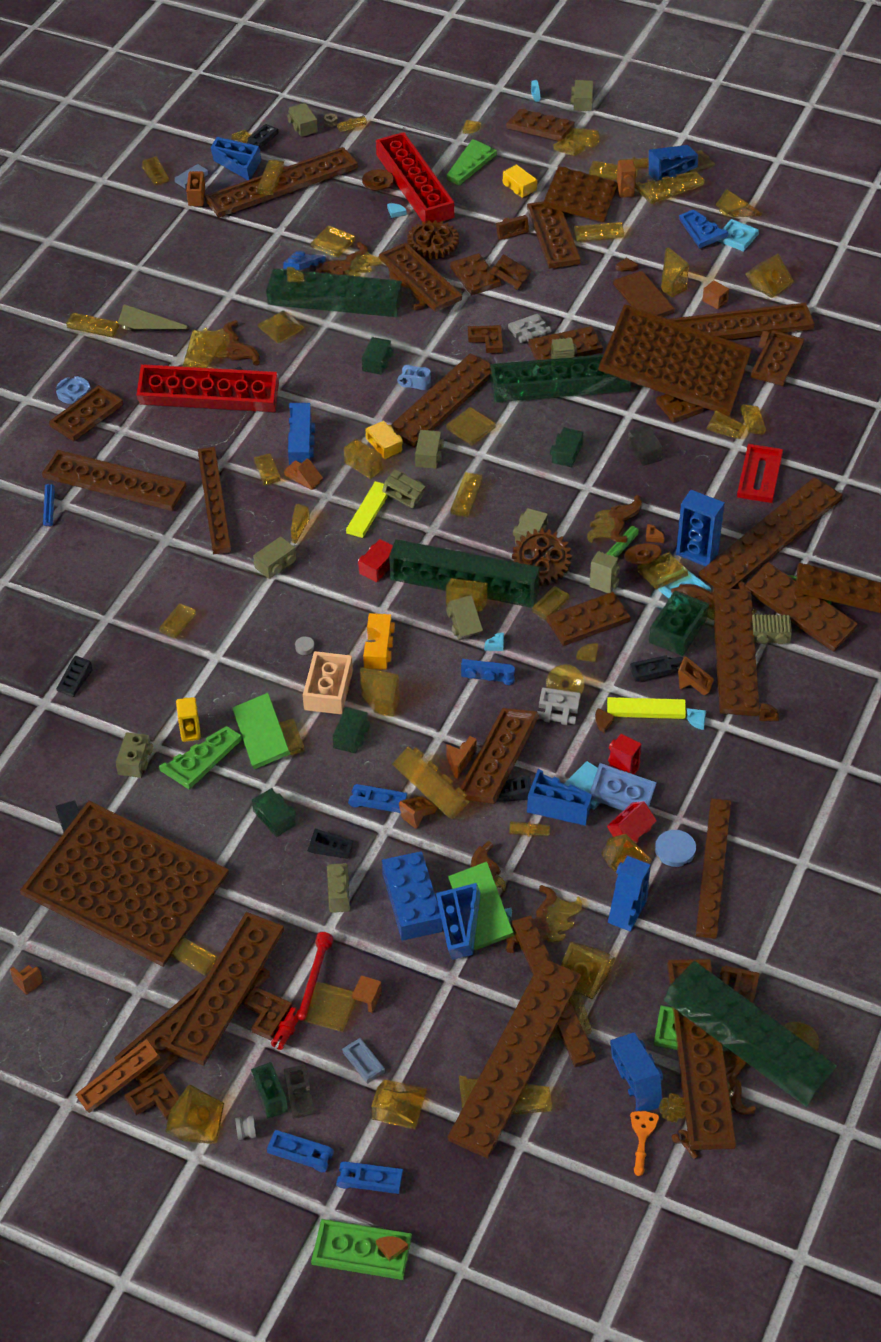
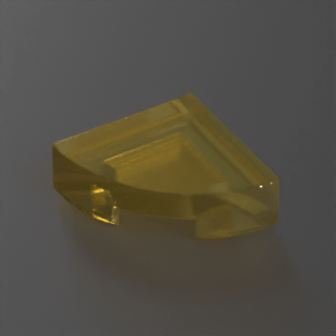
[463,120,481,134]
[231,129,251,143]
[287,267,304,282]
[576,643,598,662]

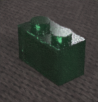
[362,337,394,375]
[550,427,584,468]
[332,707,371,754]
[252,788,296,837]
[251,1062,288,1119]

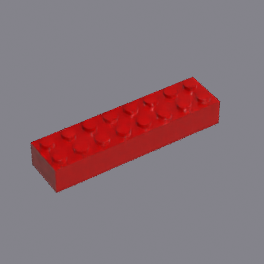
[376,132,455,223]
[136,364,279,412]

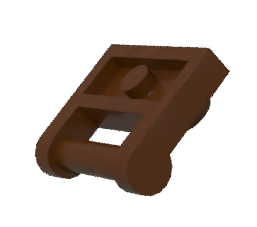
[490,254,531,291]
[716,966,760,1013]

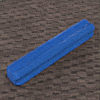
[43,484,55,527]

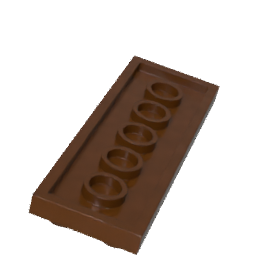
[527,201,581,269]
[379,243,462,312]
[744,562,858,652]
[795,563,881,613]
[457,708,539,804]

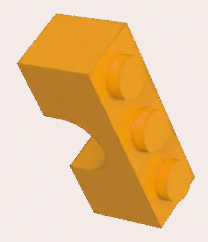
[363,613,395,670]

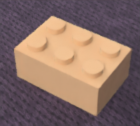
[303,651,353,714]

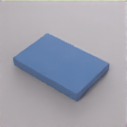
[589,763,657,811]

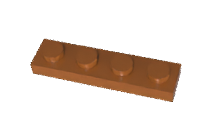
[75,1039,161,1113]

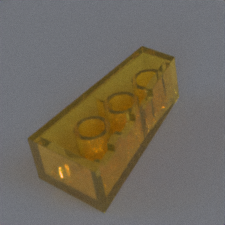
[392,746,470,819]

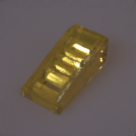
[565,128,600,148]
[142,156,169,185]
[706,411,747,439]
[291,504,310,544]

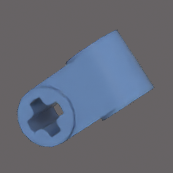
[397,365,432,390]

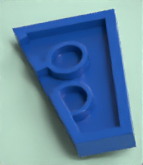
[679,209,729,249]
[283,251,326,270]

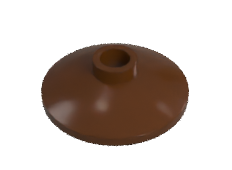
[362,169,393,190]
[625,543,661,565]

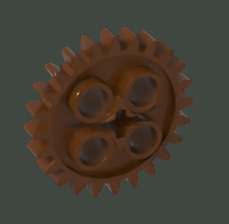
[407,220,459,259]
[512,528,572,586]

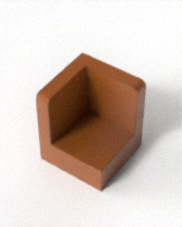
[702,281,729,309]
[10,965,43,995]
[352,975,382,1013]

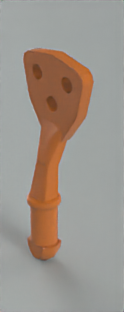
[630,1111,659,1176]

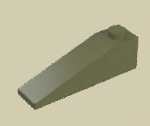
[118,304,189,331]

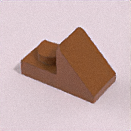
[284,458,323,490]
[678,656,714,695]
[446,736,477,778]
[399,796,437,829]

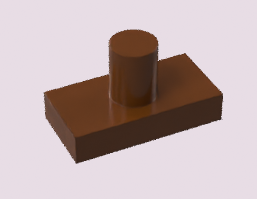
[496,215,529,240]

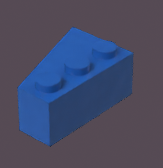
[211,137,262,180]
[649,145,698,184]
[288,403,315,465]
[527,769,592,826]
[607,855,651,932]
[436,883,481,960]
[610,1032,663,1112]

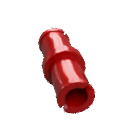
[271,1007,299,1050]

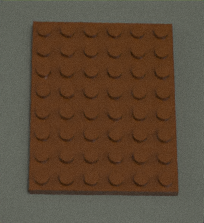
[598,304,752,416]
[20,801,229,967]

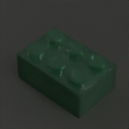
[649,591,709,656]

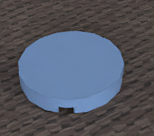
[56,376,91,404]
[655,830,696,867]

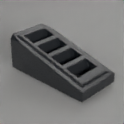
[56,656,93,697]
[496,776,532,802]
[307,828,353,859]

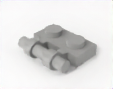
[508,314,551,343]
[538,687,581,725]

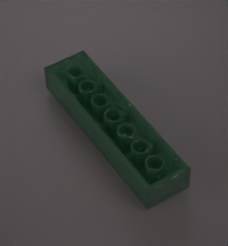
[266,269,403,317]
[490,355,631,402]
[389,539,540,608]
[664,960,837,1107]

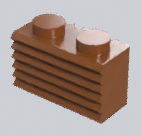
[617,160,636,198]
[186,171,205,207]

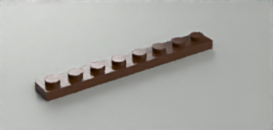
[197,447,231,555]
[695,798,731,939]
[511,915,596,1067]

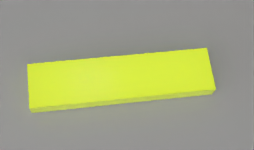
[346,481,388,538]
[607,697,686,719]

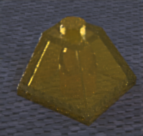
[716,189,762,217]
[661,247,689,297]
[745,254,794,298]
[258,310,304,343]
[360,667,400,717]
[601,834,651,875]
[561,942,616,999]
[371,1079,427,1129]
[166,1085,224,1144]

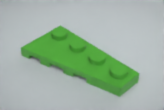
[447,139,497,185]
[159,726,242,790]

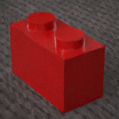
[358,539,398,582]
[608,734,642,775]
[607,801,657,846]

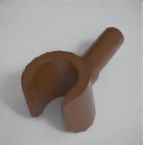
[672,1130,698,1159]

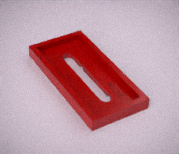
[737,444,783,503]

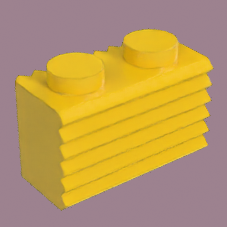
[502,164,537,198]
[365,420,403,460]
[176,697,201,742]

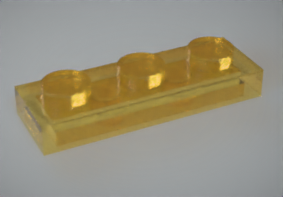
[257,160,284,195]
[589,161,638,180]
[574,222,624,241]
[66,313,119,338]
[451,472,482,517]

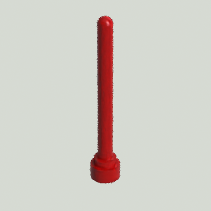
[298,932,334,1020]

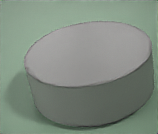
[295,637,314,655]

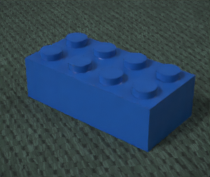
[676,490,725,566]
[382,851,442,941]

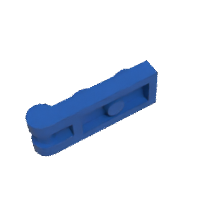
[461,659,515,685]
[348,784,407,813]
[267,1130,334,1172]
[336,1162,403,1194]

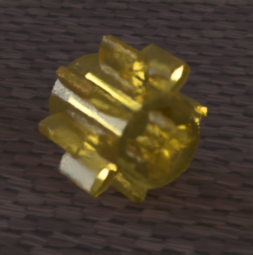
[659,1093,685,1123]

